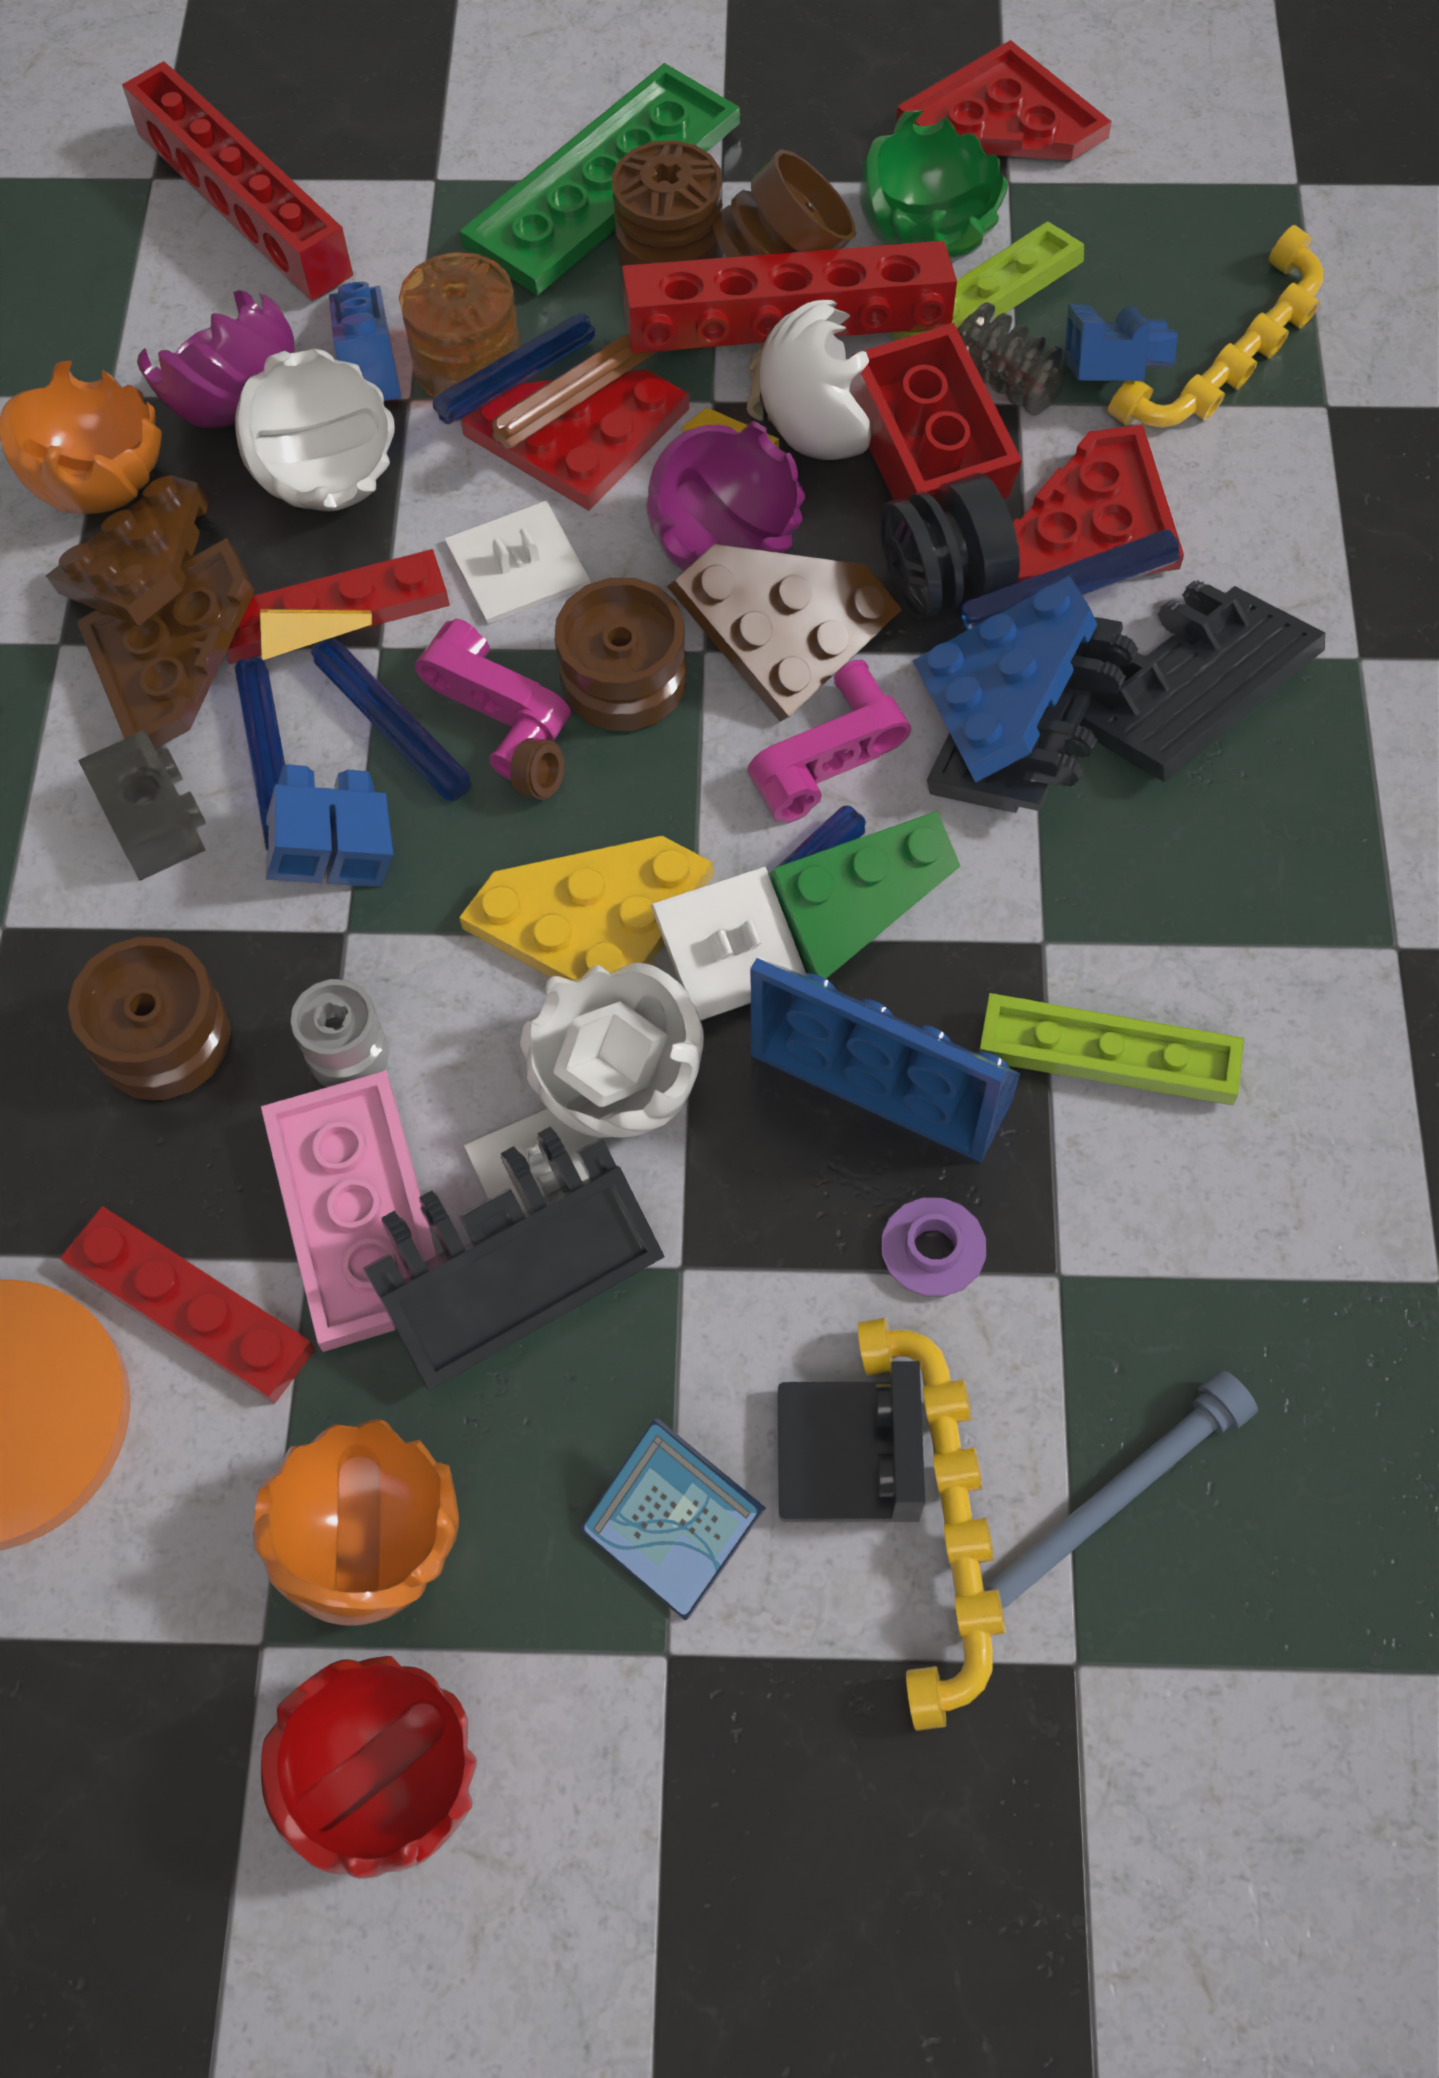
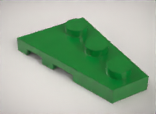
[768,811,960,979]

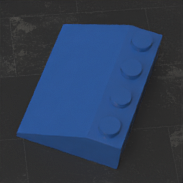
[750,958,1020,1163]

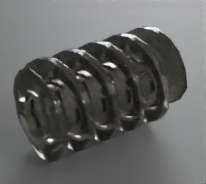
[957,302,1066,416]

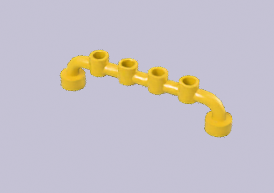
[1107,225,1324,428]
[858,1317,1006,1731]

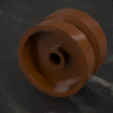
[554,578,687,731]
[67,936,231,1100]

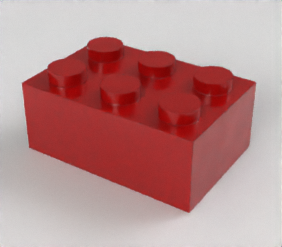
[850,323,1022,500]

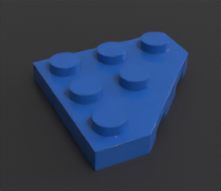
[912,575,1097,783]

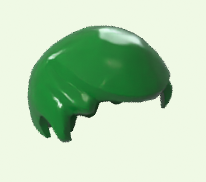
[859,110,1008,262]

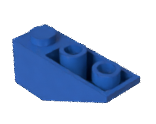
[329,282,402,401]

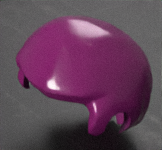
[137,290,295,428]
[646,421,805,572]

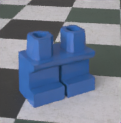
[1064,304,1178,381]
[266,764,394,887]

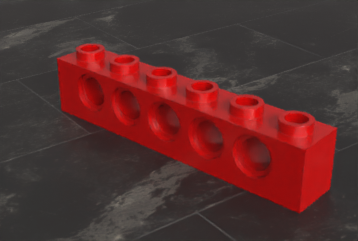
[122,61,354,301]
[622,241,957,353]

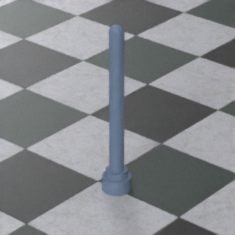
[985,1369,1258,1609]

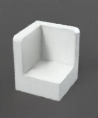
[553,1001,668,1107]

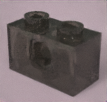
[78,730,206,881]

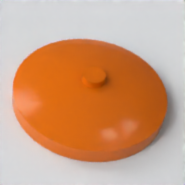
[0,1279,130,1551]

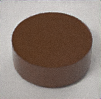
[510,737,564,800]

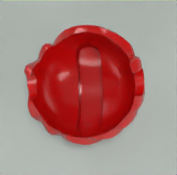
[261,1656,477,1879]

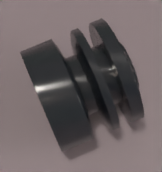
[880,473,1020,621]

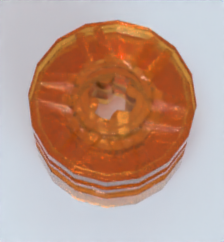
[398,252,523,404]

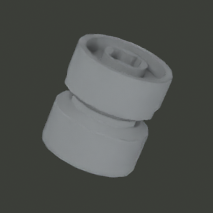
[290,979,389,1087]

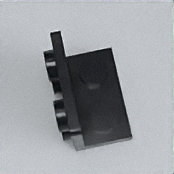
[778,1361,925,1522]

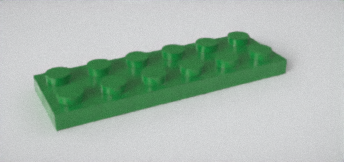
[459,63,740,296]

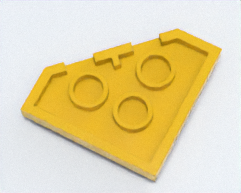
[459,836,714,980]

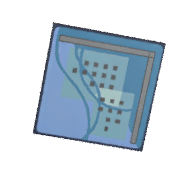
[579,1418,766,1621]

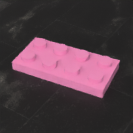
[261,1070,438,1352]

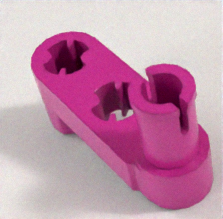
[415,618,571,780]
[747,660,912,823]

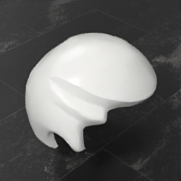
[760,300,871,460]
[235,348,395,511]
[520,963,704,1138]

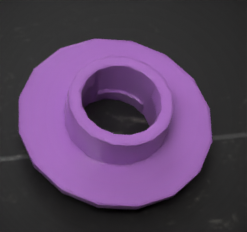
[882,1197,986,1297]

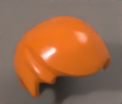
[0,361,162,514]
[253,1419,459,1626]

